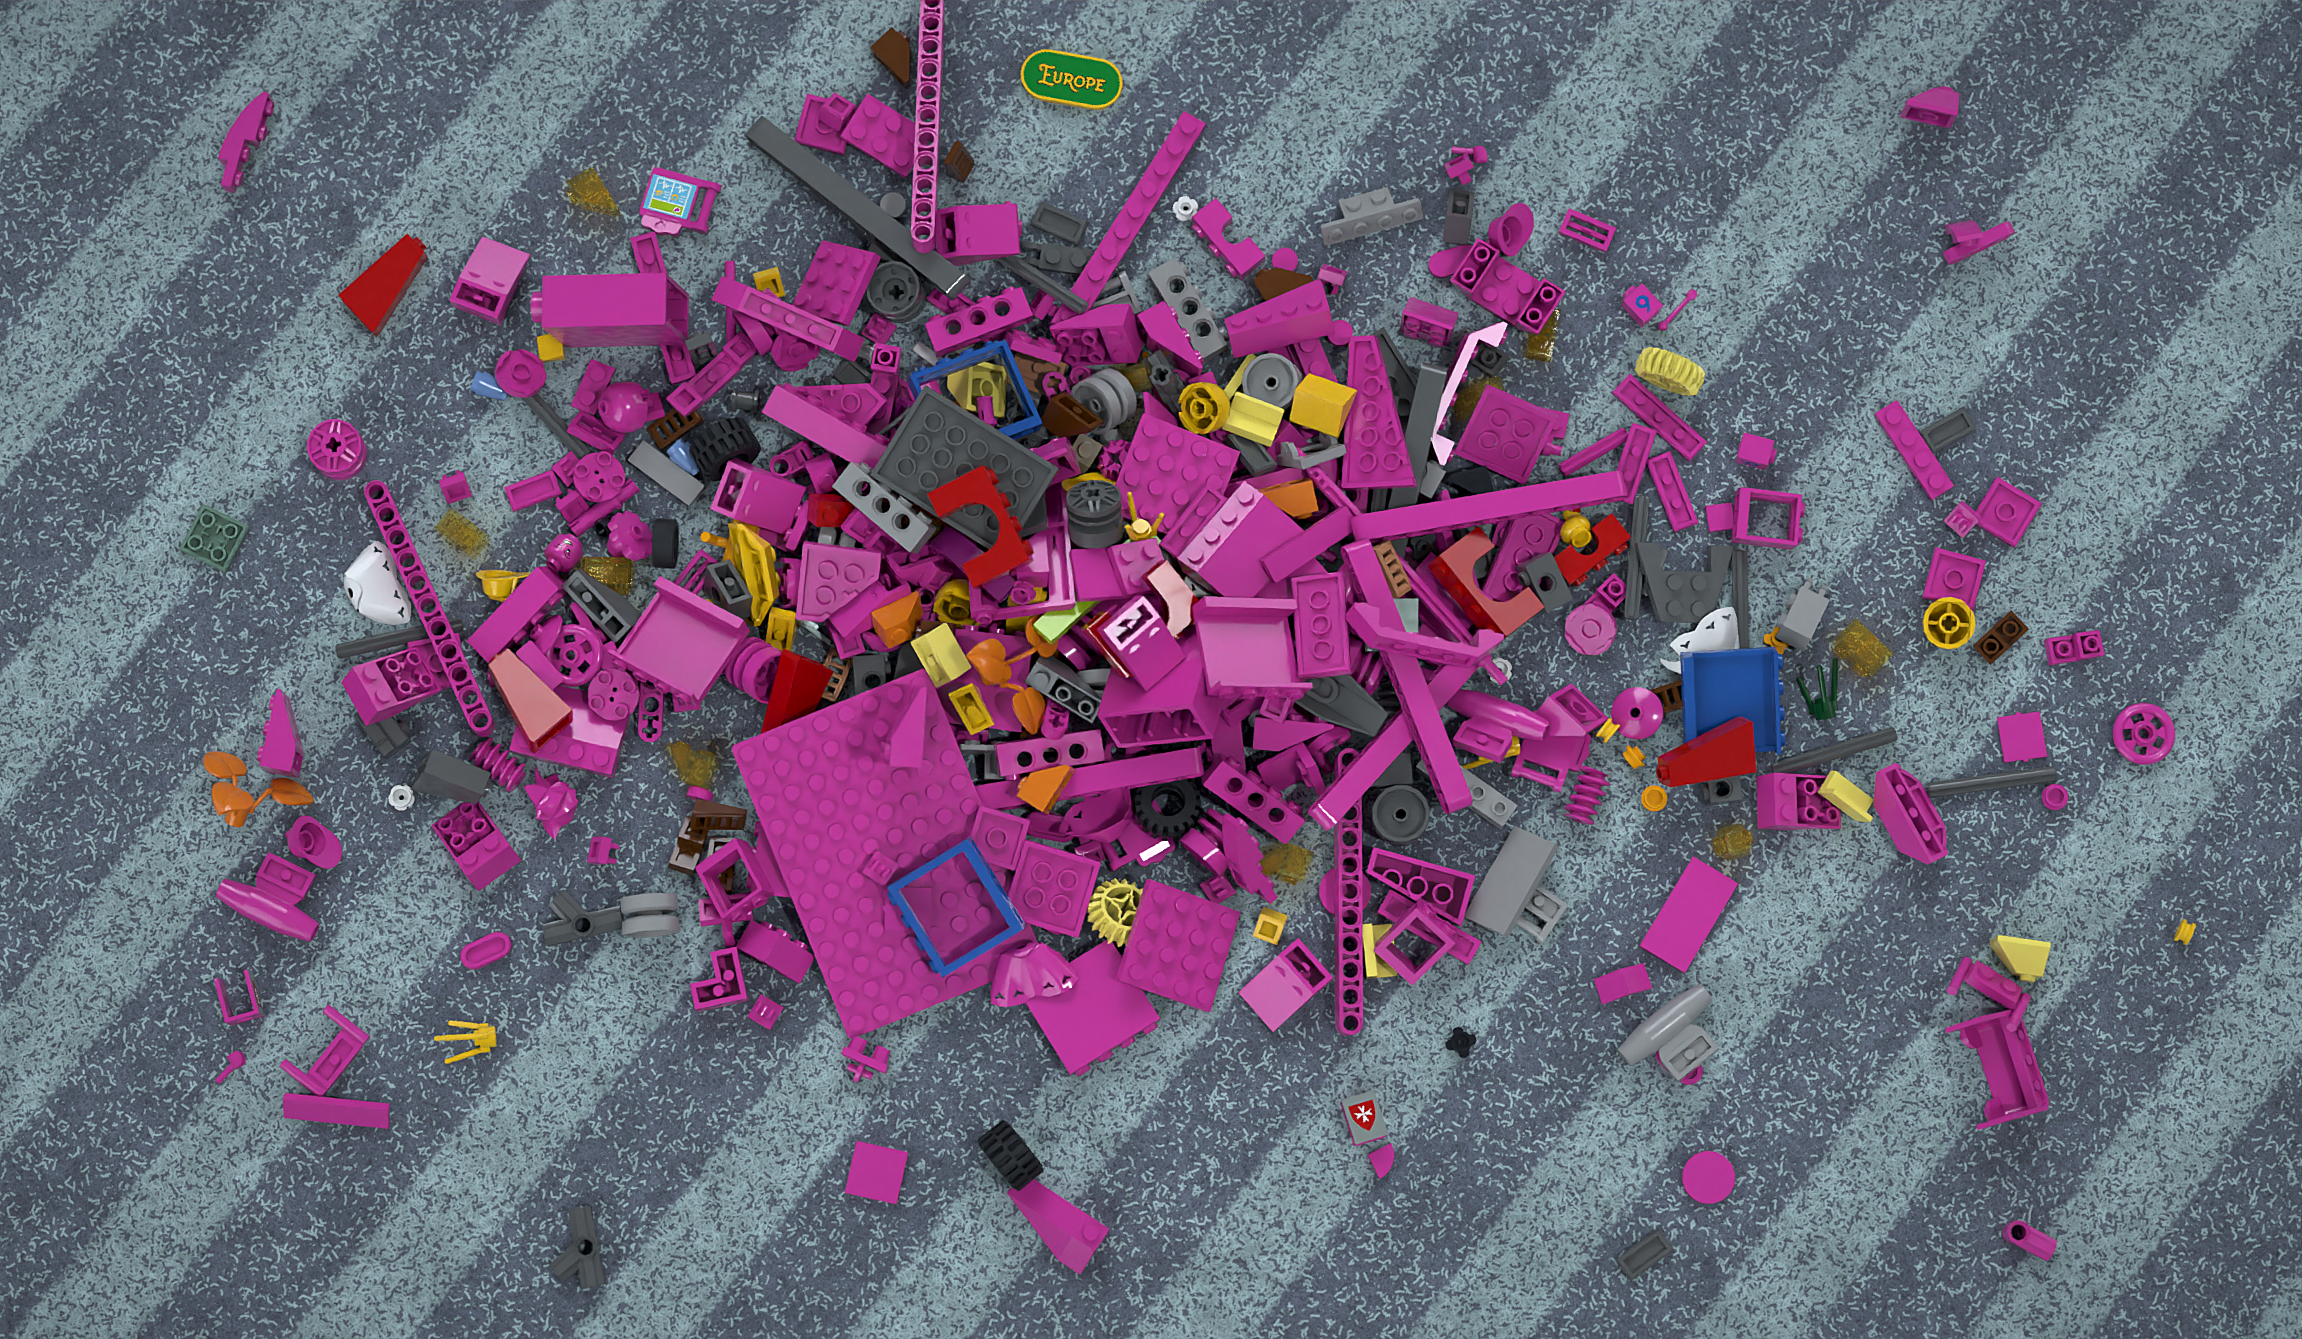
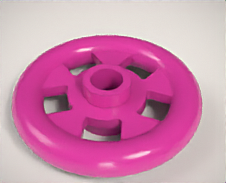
[545,624,603,687]
[2113,703,2175,765]

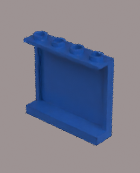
[1680,647,1785,755]

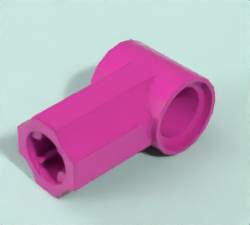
[2002,1220,2058,1262]

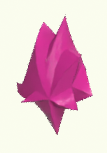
[524,767,579,839]

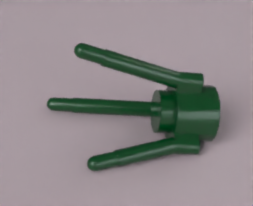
[1797,658,1838,721]

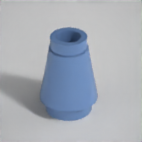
[470,371,508,401]
[667,438,700,477]

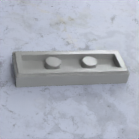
[628,440,705,507]

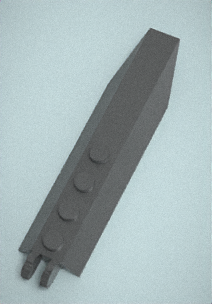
[1292,639,1389,737]

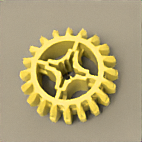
[1635,347,1705,396]
[1086,878,1143,947]

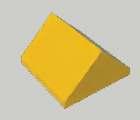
[1290,373,1357,438]

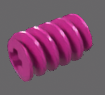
[469,737,527,793]
[1563,766,1610,825]

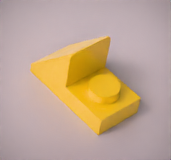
[766,607,798,651]
[948,683,995,735]

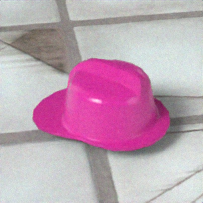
[1486,203,1534,257]
[285,815,342,869]

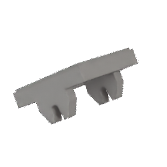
[1275,432,1346,470]

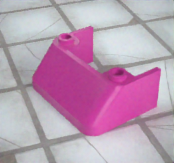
[1945,1009,2049,1130]

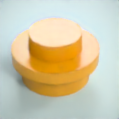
[1622,745,1646,770]
[1641,785,1667,812]

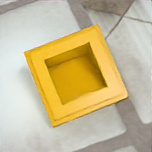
[753,267,785,297]
[537,334,566,362]
[1253,907,1288,945]

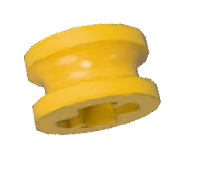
[1596,718,1620,744]
[2174,919,2196,945]

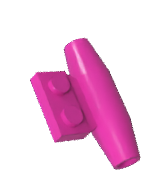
[1448,688,1551,763]
[216,852,320,942]

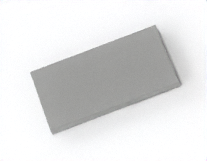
[1464,826,1559,938]

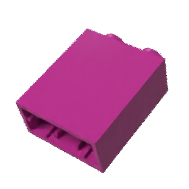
[531,273,689,348]
[1097,624,1224,748]

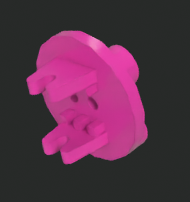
[573,451,625,503]
[588,668,640,721]

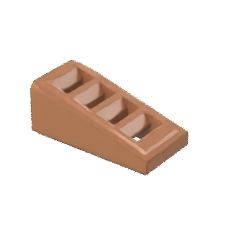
[1373,540,1412,598]
[821,647,853,704]

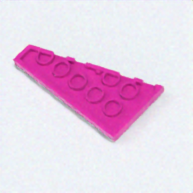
[1341,335,1417,491]

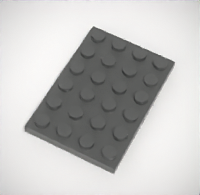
[870,385,1060,550]

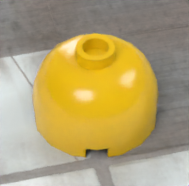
[1178,382,1231,434]
[933,579,980,629]
[1922,597,1976,650]

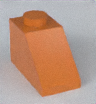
[1257,477,1319,519]
[871,591,923,649]
[1017,764,1076,815]

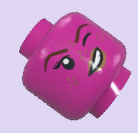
[544,533,583,572]

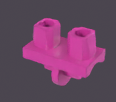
[841,1036,890,1083]

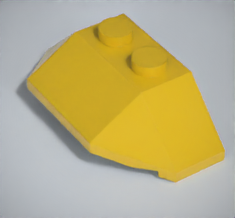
[728,522,781,627]

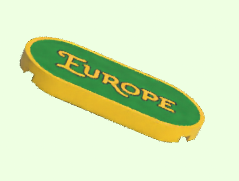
[1021,49,1123,110]

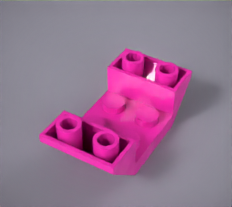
[1450,238,1566,335]

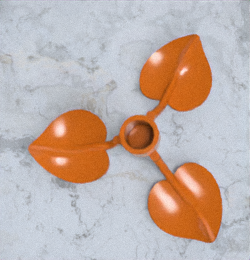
[965,614,1059,735]
[203,751,314,827]

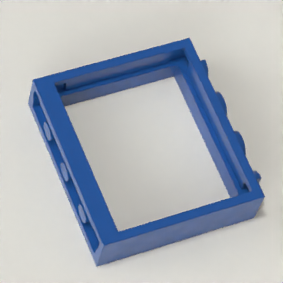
[908,339,1042,440]
[887,835,1026,978]

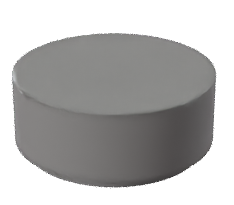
[880,192,906,219]

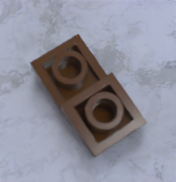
[1973,610,2029,665]

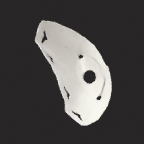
[344,541,411,625]
[1660,607,1740,674]

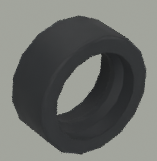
[652,519,679,569]

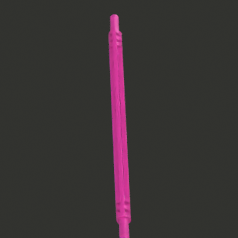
[1296,447,1508,686]

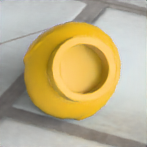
[1560,508,1591,547]

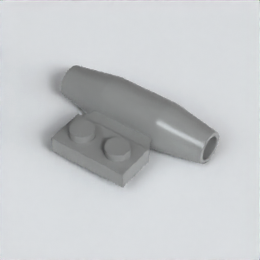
[1617,984,1719,1083]

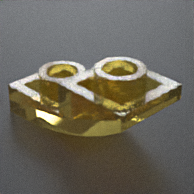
[1525,308,1560,363]

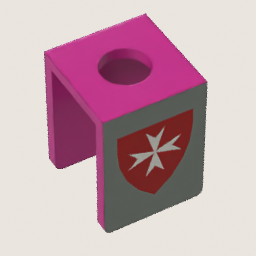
[214,969,265,1026]
[1340,1090,1388,1146]

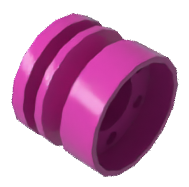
[731,288,783,357]
[307,419,368,480]
[1057,614,1101,672]
[1349,634,1386,696]
[725,637,782,704]
[1179,807,1229,877]

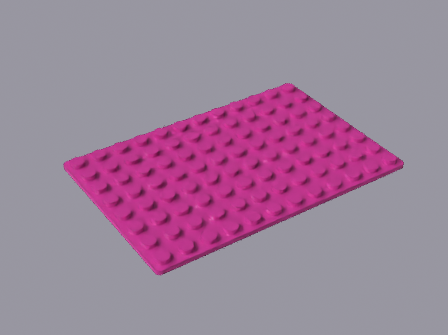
[732,669,1037,1038]

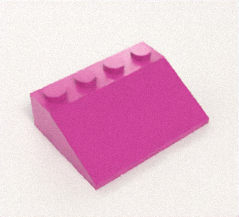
[1177,481,1304,598]
[509,685,631,779]
[881,686,927,768]

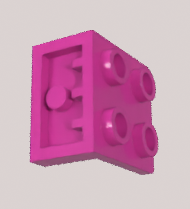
[758,500,812,556]
[1257,741,1326,796]

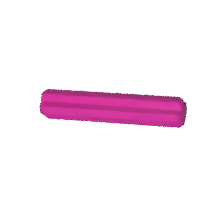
[1559,428,1628,476]

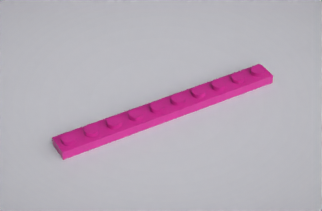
[1051,111,1206,325]

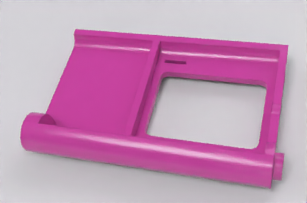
[965,481,1075,624]

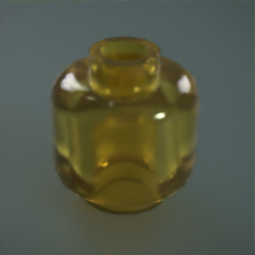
[1712,824,1754,861]

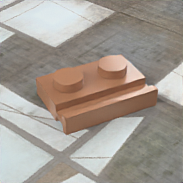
[1006,351,1068,398]

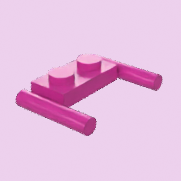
[1947,957,2031,1032]
[279,1004,370,1097]

